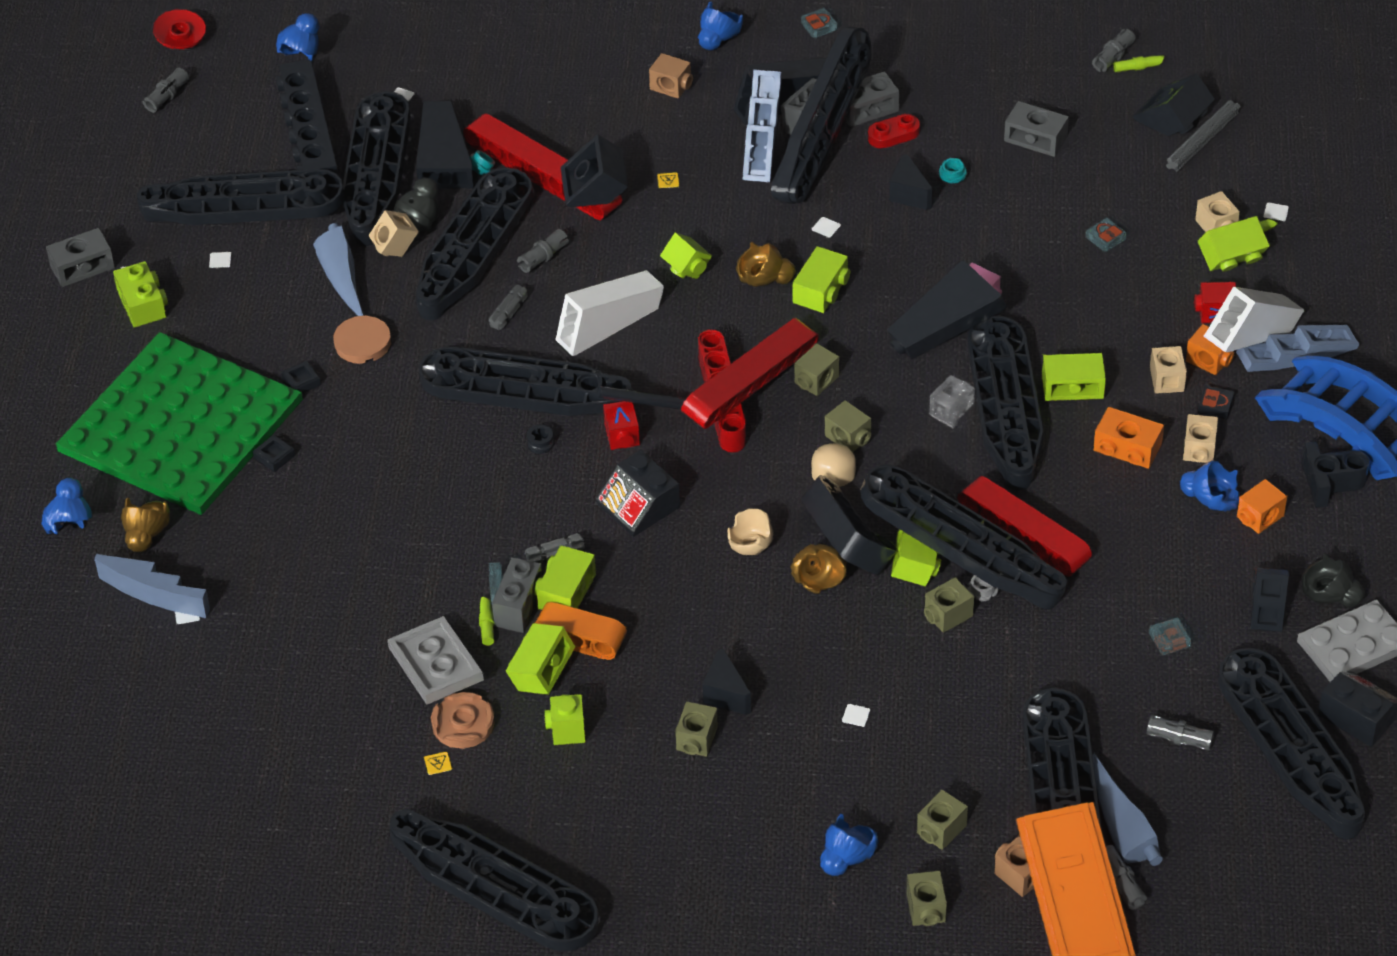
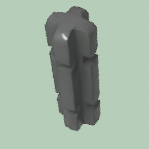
[489,284,528,330]
[525,533,585,563]

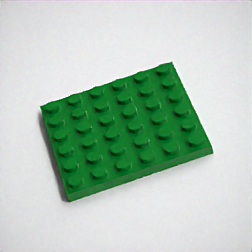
[56,332,303,515]

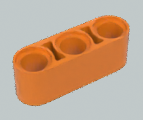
[535,602,627,660]

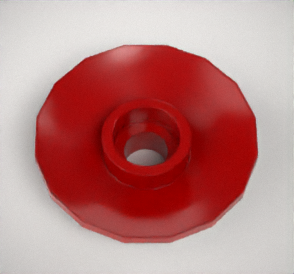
[153,9,206,49]

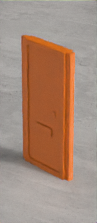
[1016,802,1135,956]

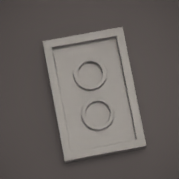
[1297,600,1397,682]
[387,616,484,704]

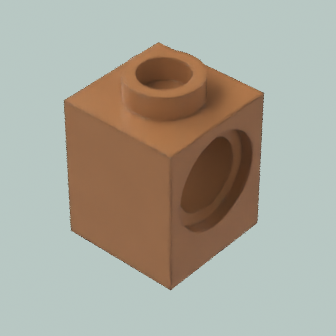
[649,53,693,99]
[994,836,1034,897]

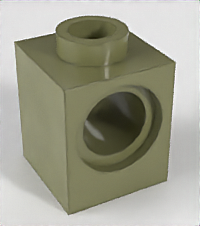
[794,343,839,396]
[825,400,871,452]
[924,577,974,633]
[676,701,718,757]
[917,790,968,850]
[906,871,947,926]

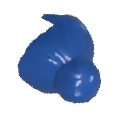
[698,2,743,51]
[276,13,320,62]
[1180,461,1240,512]
[41,478,93,534]
[820,814,879,876]

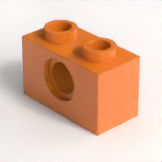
[1093,407,1164,469]

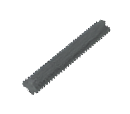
[1166,100,1240,171]

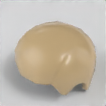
[811,443,856,487]
[727,509,773,555]

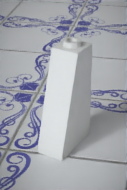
[556,270,664,356]
[1204,287,1304,352]

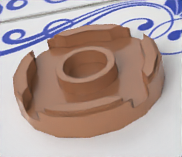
[333,315,391,364]
[431,692,495,749]

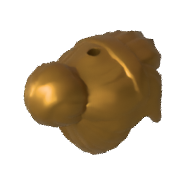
[736,242,796,287]
[121,498,170,552]
[790,544,847,594]

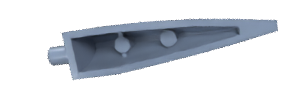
[313,223,364,316]
[1092,754,1162,866]

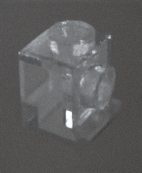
[929,375,975,428]

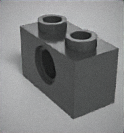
[1004,101,1069,157]
[46,228,115,287]

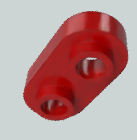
[868,114,920,148]

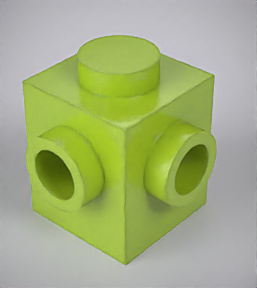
[660,232,712,279]
[544,694,585,745]

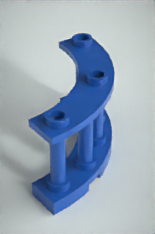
[1255,356,1397,480]

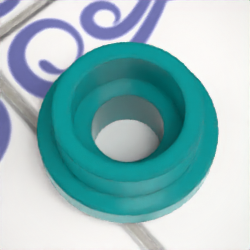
[469,150,495,175]
[939,158,967,183]

